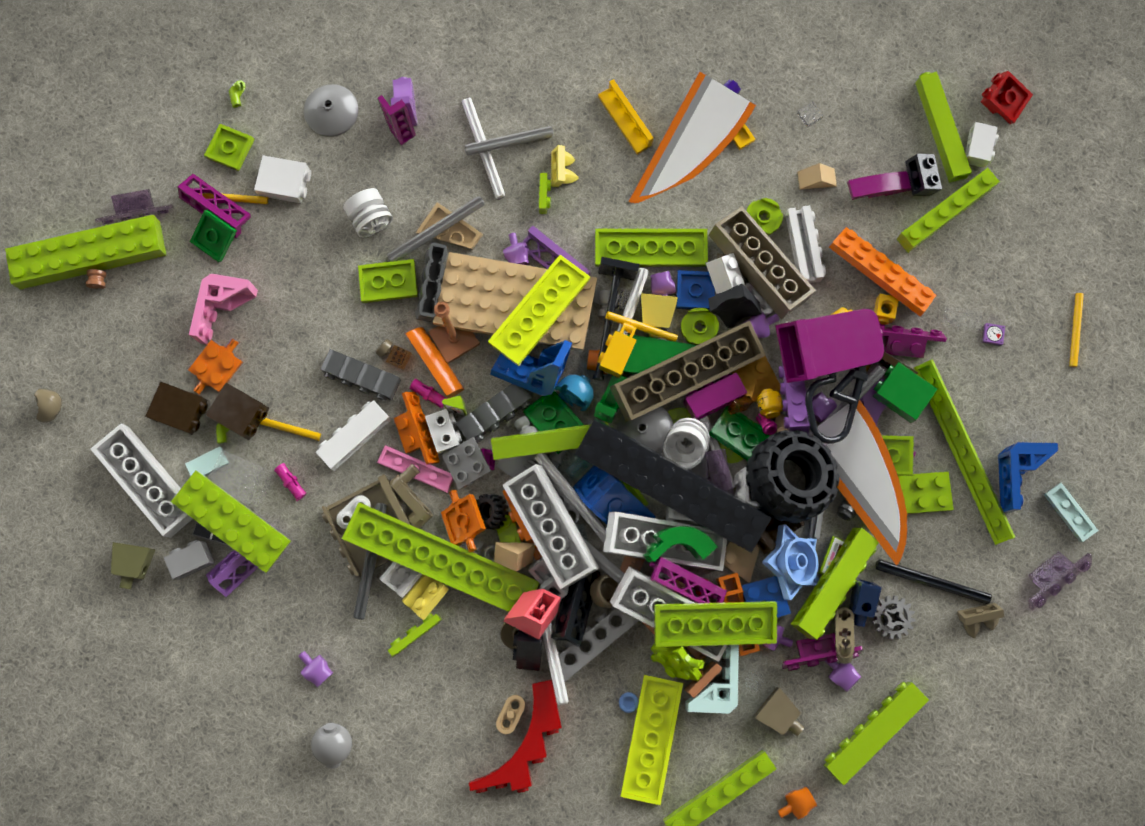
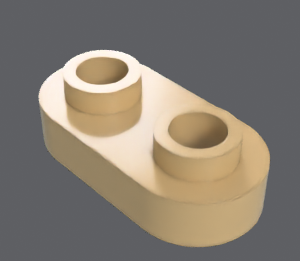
[496,695,525,734]

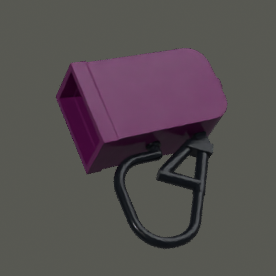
[775,309,884,444]

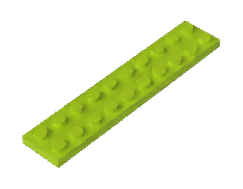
[342,502,539,612]

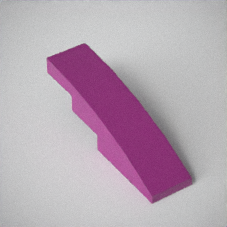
[847,171,911,200]

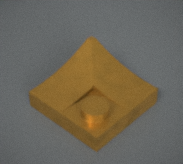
[731,356,780,404]

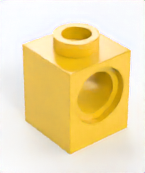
[874,293,899,325]

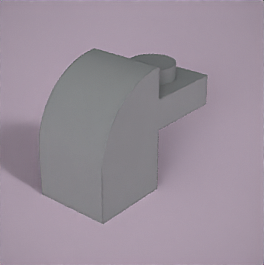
[528,557,568,600]

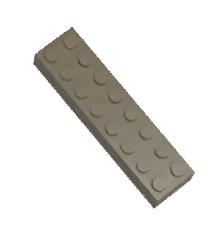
[610,321,766,422]

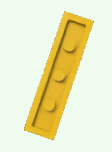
[598,79,654,155]

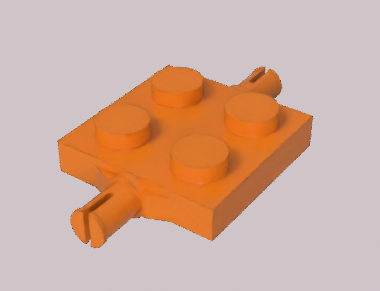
[188,338,243,395]
[441,490,486,552]

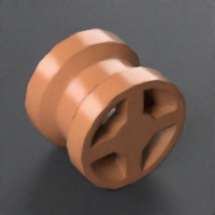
[86,269,106,288]

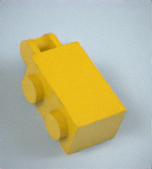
[597,322,637,378]

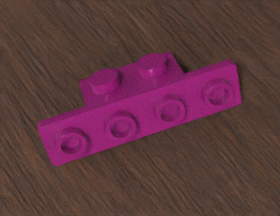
[879,324,947,358]
[782,633,863,671]

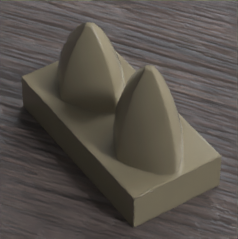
[957,603,1004,638]

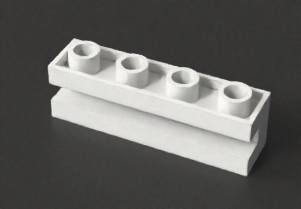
[785,205,826,283]
[316,400,391,471]

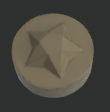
[375,339,393,357]

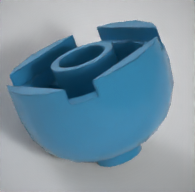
[555,374,594,411]

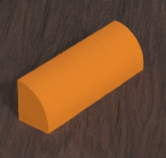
[405,327,465,398]

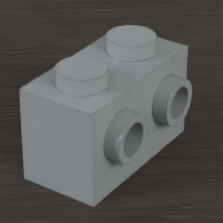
[164,540,215,580]

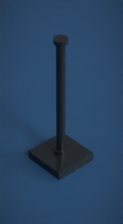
[592,257,639,381]

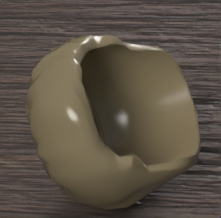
[34,389,62,423]
[590,574,619,609]

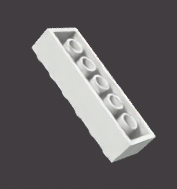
[91,424,193,538]
[503,464,599,589]
[603,512,727,571]
[610,566,728,662]

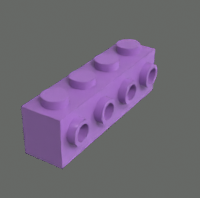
[778,361,810,436]

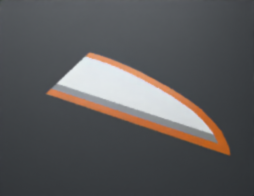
[629,72,756,203]
[809,400,907,566]

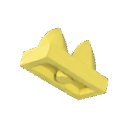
[551,145,579,187]

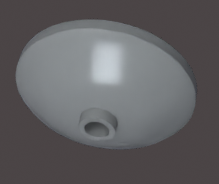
[304,84,359,136]
[617,406,673,454]

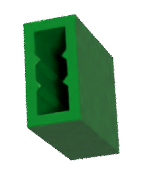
[872,362,938,423]

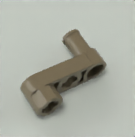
[389,464,433,529]
[835,607,854,664]

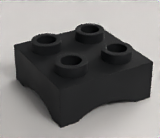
[708,284,762,328]

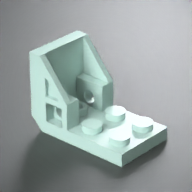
[685,645,739,714]

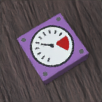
[982,323,1005,346]

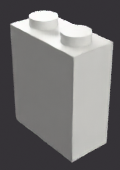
[254,155,311,203]

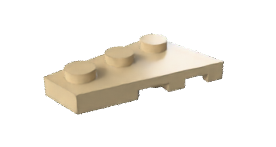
[416,202,483,250]

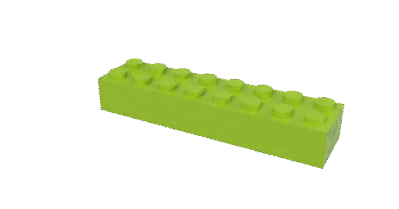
[5,215,167,290]

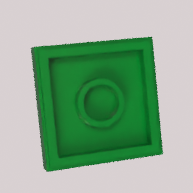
[190,210,237,262]

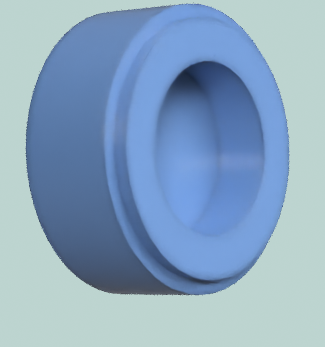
[619,692,639,713]

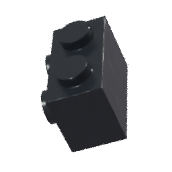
[905,154,942,196]
[513,630,543,671]

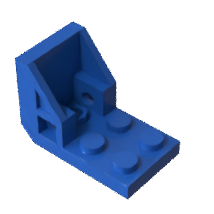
[490,340,572,396]
[998,442,1058,513]
[573,466,656,524]

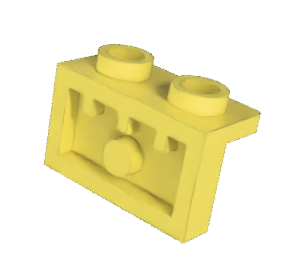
[402,575,449,620]

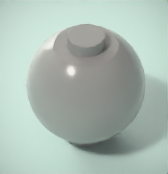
[311,723,352,768]

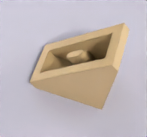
[798,163,837,189]
[494,542,535,571]

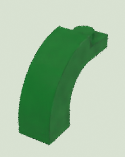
[594,375,627,423]
[643,526,718,562]

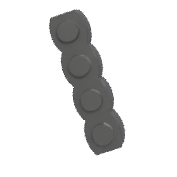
[415,242,447,322]
[320,349,401,402]
[456,384,533,443]

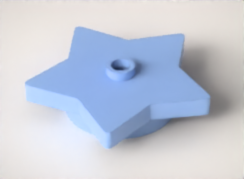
[762,524,819,600]

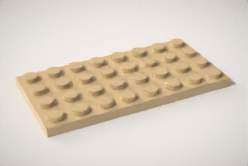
[433,252,597,351]

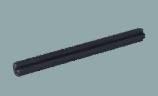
[876,559,992,604]

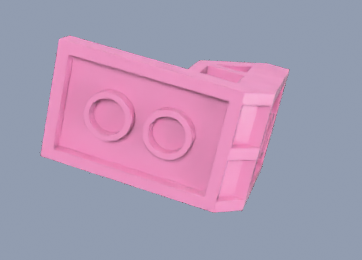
[189,274,258,344]

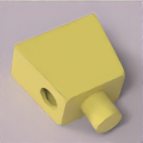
[641,293,677,338]

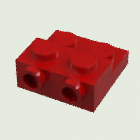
[981,71,1033,124]

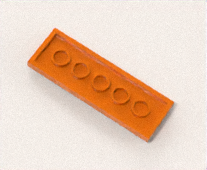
[829,227,936,317]

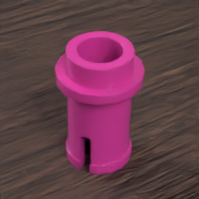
[756,413,777,435]

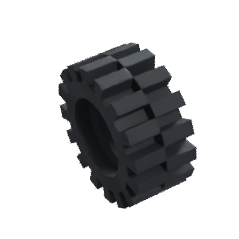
[476,494,509,530]

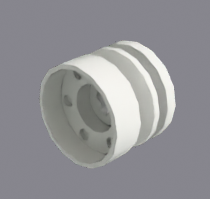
[343,188,393,237]
[663,418,710,469]

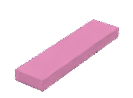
[377,445,454,493]

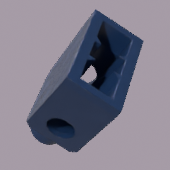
[849,579,882,627]

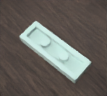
[1043,483,1098,542]

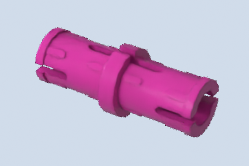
[409,379,448,409]
[274,463,307,501]

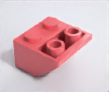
[504,589,561,640]

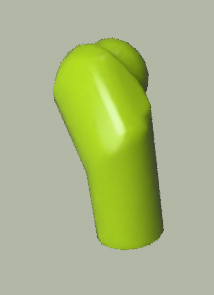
[229,80,246,108]
[216,423,230,444]

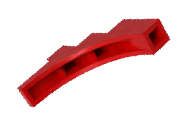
[469,679,562,793]

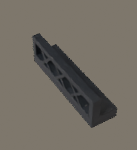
[551,570,600,646]

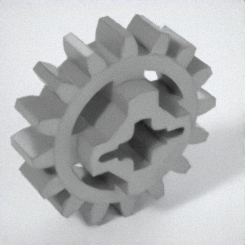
[871,596,916,639]

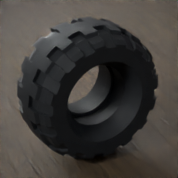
[746,430,839,523]

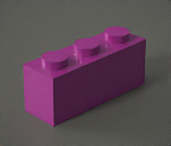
[683,373,748,420]

